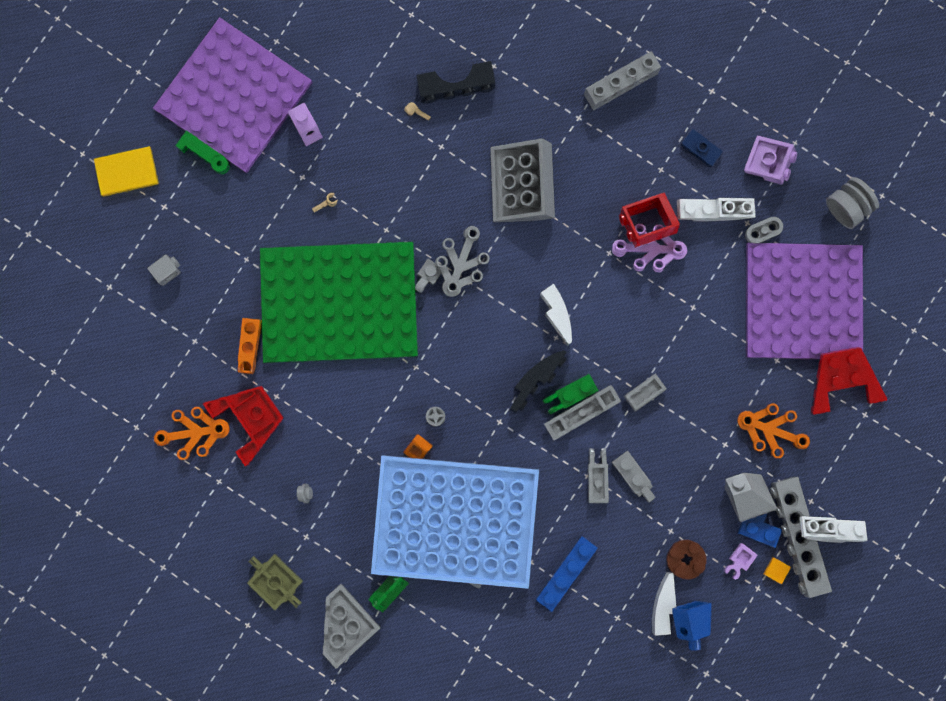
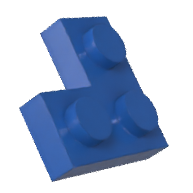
[738,513,782,548]

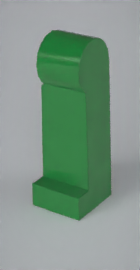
[176,131,230,175]

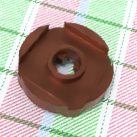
[666,540,706,579]

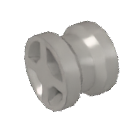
[426,407,445,427]

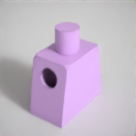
[288,103,323,146]

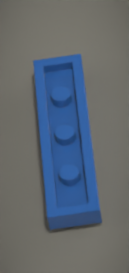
[536,536,598,612]

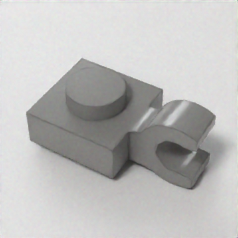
[415,259,442,293]

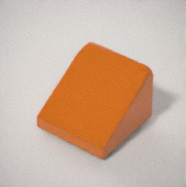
[403,435,432,459]

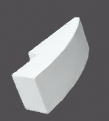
[540,284,572,346]
[652,572,676,635]

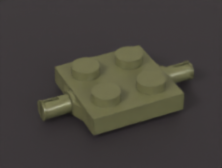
[247,554,303,610]

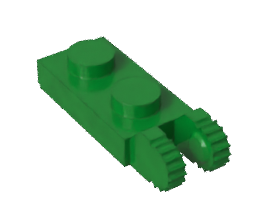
[543,374,598,414]

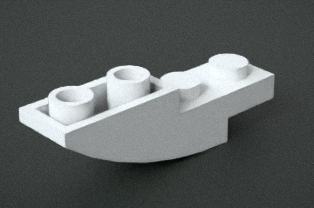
[677,198,755,221]
[800,516,867,543]

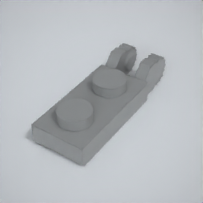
[588,448,609,503]

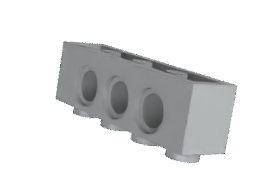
[584,51,661,111]

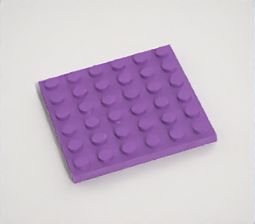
[153,17,313,173]
[746,243,863,359]

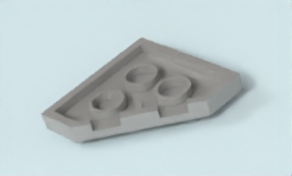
[323,583,381,669]

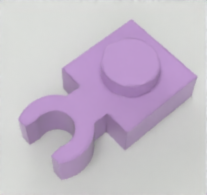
[724,543,758,580]

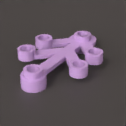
[612,224,687,272]

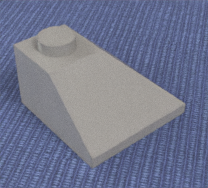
[725,473,777,522]

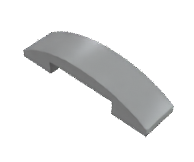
[544,385,621,440]

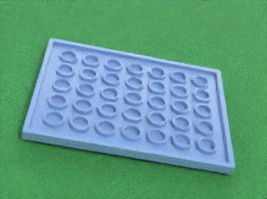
[371,455,539,589]

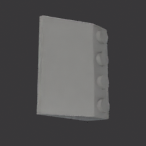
[491,139,555,222]

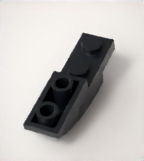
[510,350,567,413]

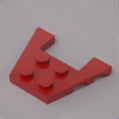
[811,347,887,415]
[203,386,284,466]

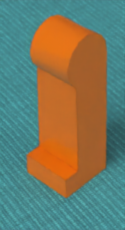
[238,318,262,374]

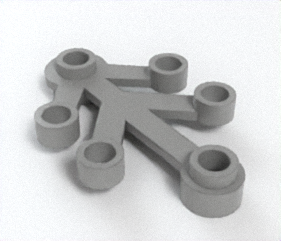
[435,226,490,297]

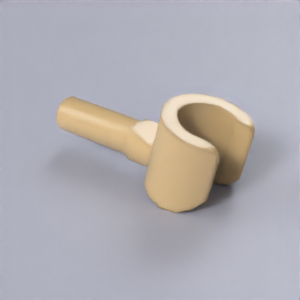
[404,102,431,121]
[312,193,338,213]

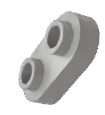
[745,217,783,244]

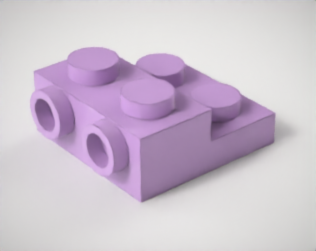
[744,136,797,185]

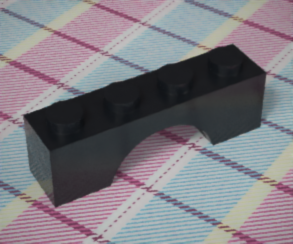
[416,61,496,103]

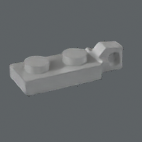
[612,451,656,502]

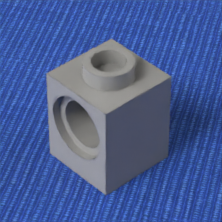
[147,255,181,286]

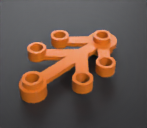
[737,403,810,458]
[154,407,230,460]

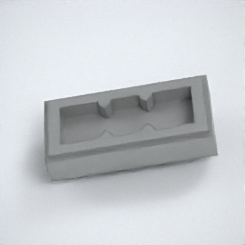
[624,373,667,412]

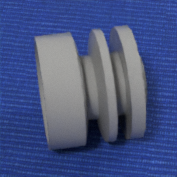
[826,177,879,229]

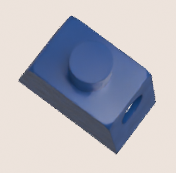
[672,601,711,650]

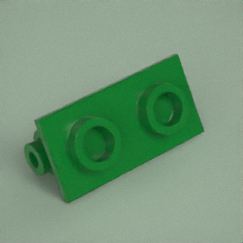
[368,576,409,613]

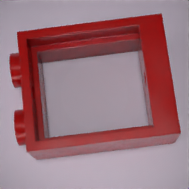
[619,193,680,248]

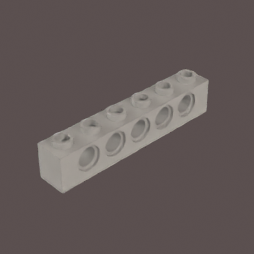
[770,477,832,598]

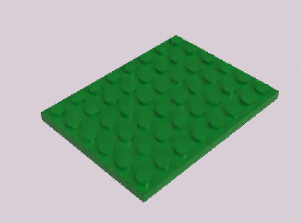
[260,242,418,363]

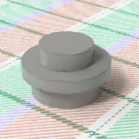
[297,484,313,503]

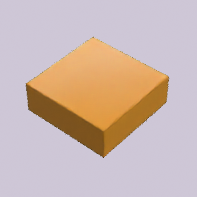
[763,557,791,584]

